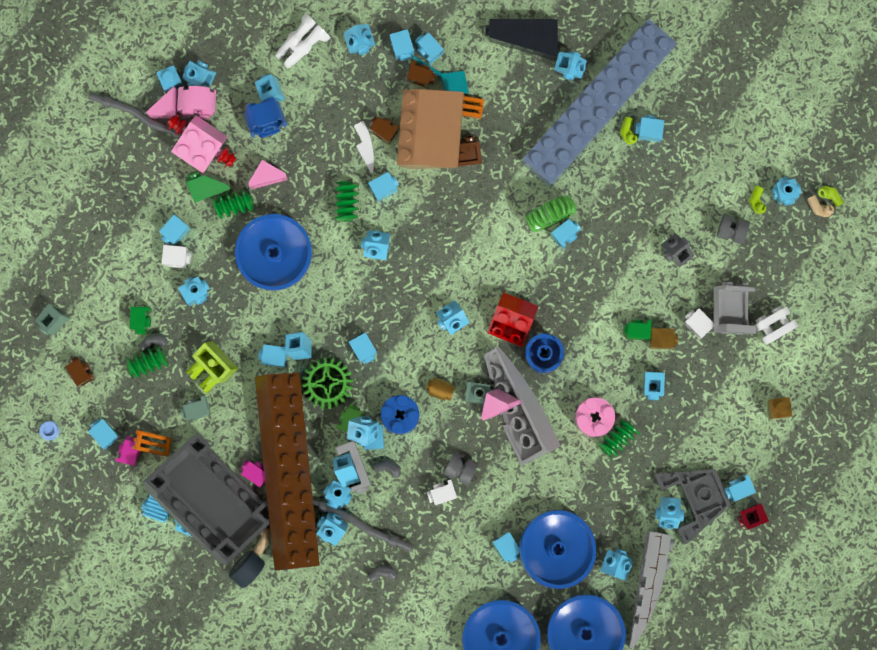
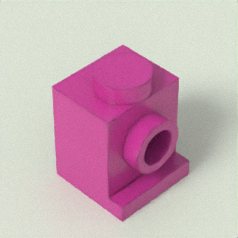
[115,436,142,466]
[241,460,265,487]

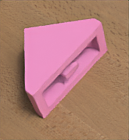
[146,87,178,119]
[248,160,288,190]
[481,389,521,421]

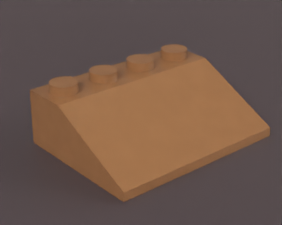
[397,89,464,169]

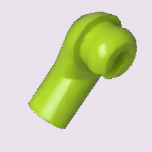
[620,116,637,145]
[749,186,766,214]
[818,186,844,207]

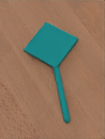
[412,56,469,93]

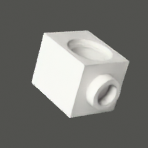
[161,245,191,268]
[683,309,714,340]

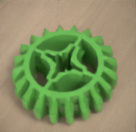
[526,195,577,232]
[302,357,354,409]

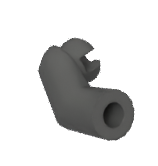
[138,333,167,352]
[373,460,401,478]
[367,565,397,583]

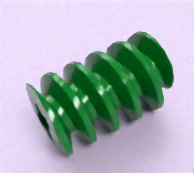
[334,181,359,222]
[211,187,253,219]
[126,345,169,379]
[597,419,640,461]

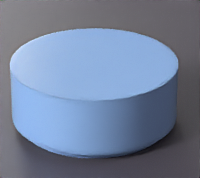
[39,421,60,440]

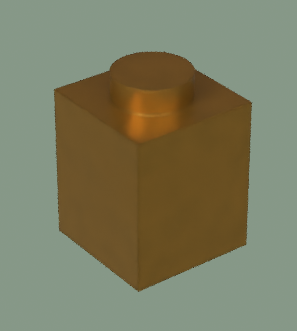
[650,328,678,349]
[767,397,792,420]

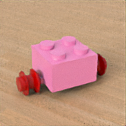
[167,114,237,173]

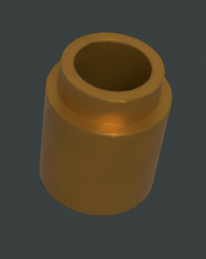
[426,377,455,401]

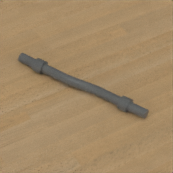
[88,92,183,139]
[313,499,413,552]

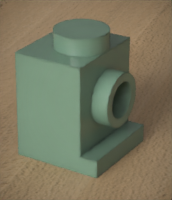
[35,303,71,335]
[465,382,493,404]
[180,396,211,421]

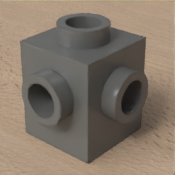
[661,233,694,268]

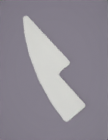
[354,121,374,173]

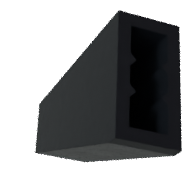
[485,19,558,60]

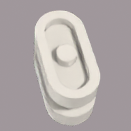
[754,305,798,345]

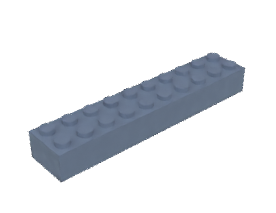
[522,19,677,188]

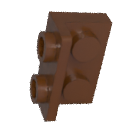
[458,135,482,167]

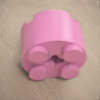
[177,86,216,119]
[575,398,615,437]

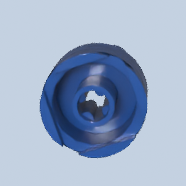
[244,97,287,138]
[525,333,564,374]
[381,395,420,435]

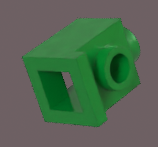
[129,306,152,335]
[623,319,652,341]

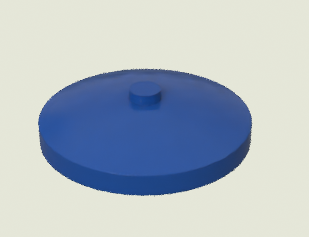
[235,214,312,291]
[519,510,596,589]
[547,595,626,650]
[462,600,541,650]

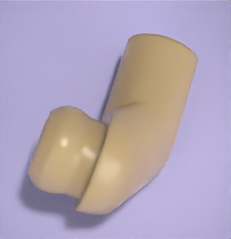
[807,195,834,217]
[253,527,271,555]

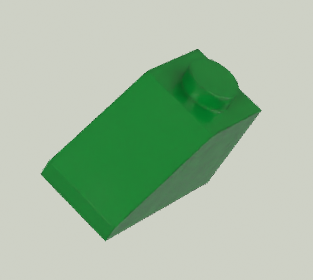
[185,170,230,203]

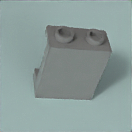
[714,282,756,335]
[336,441,371,494]

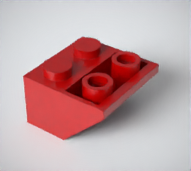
[487,292,539,347]

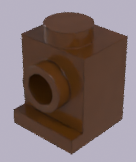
[407,60,437,89]
[369,116,400,145]
[65,356,96,388]

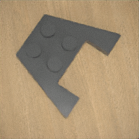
[654,469,731,545]

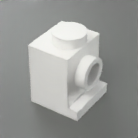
[427,480,457,505]

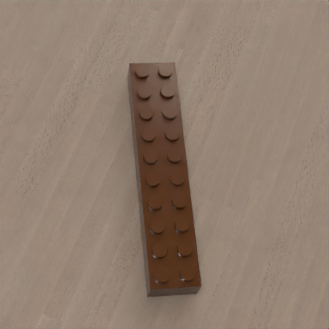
[255,373,320,571]

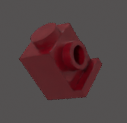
[737,503,769,530]

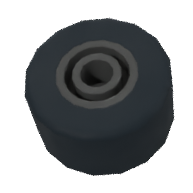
[229,551,265,588]

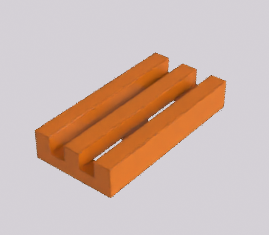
[462,96,484,119]
[132,430,172,457]

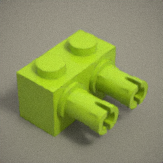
[186,341,239,393]

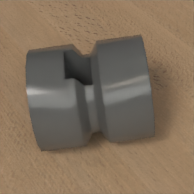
[717,213,750,245]
[444,452,479,486]

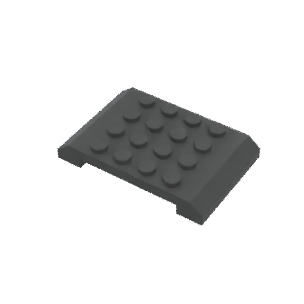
[143,433,270,565]

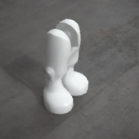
[275,13,331,68]

